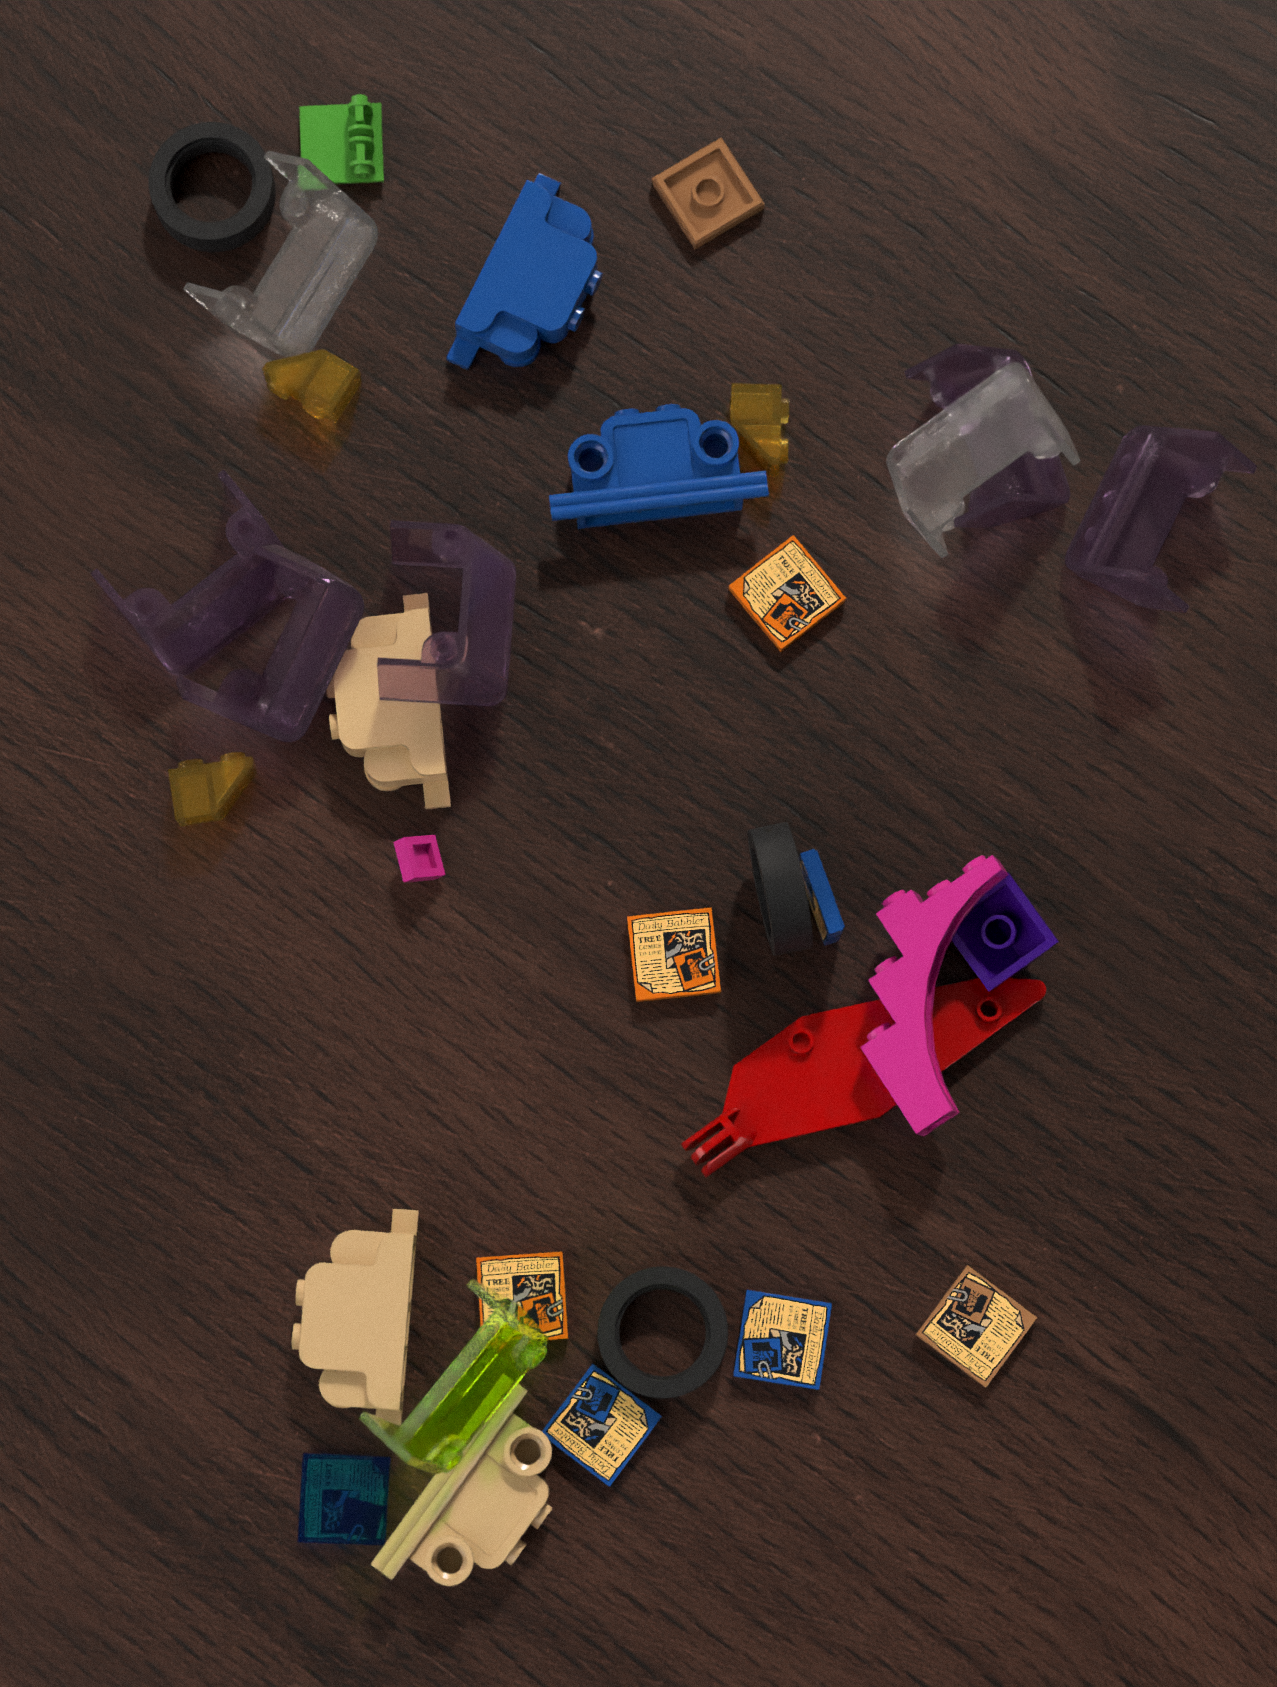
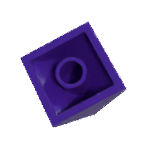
[952,872,1059,992]

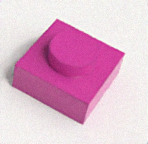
[393,835,445,883]

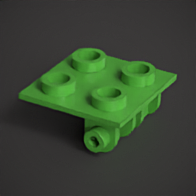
[300,94,384,185]

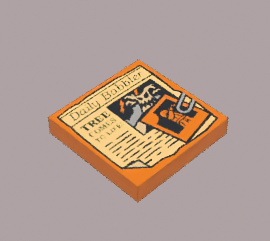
[728,535,846,652]
[627,907,721,1002]
[476,1252,568,1345]

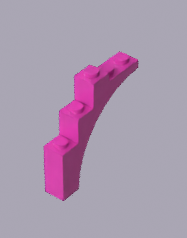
[860,855,1009,1136]

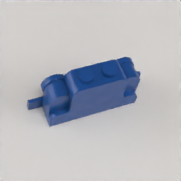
[446,173,603,370]
[549,404,769,529]

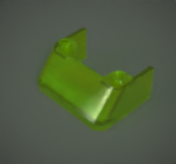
[359,1279,548,1474]

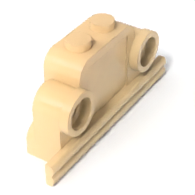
[325,593,451,809]
[292,1209,419,1437]
[371,1376,552,1586]

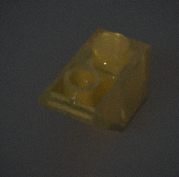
[262,349,362,423]
[730,383,789,477]
[168,752,258,826]

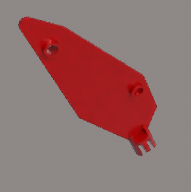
[681,978,1046,1178]

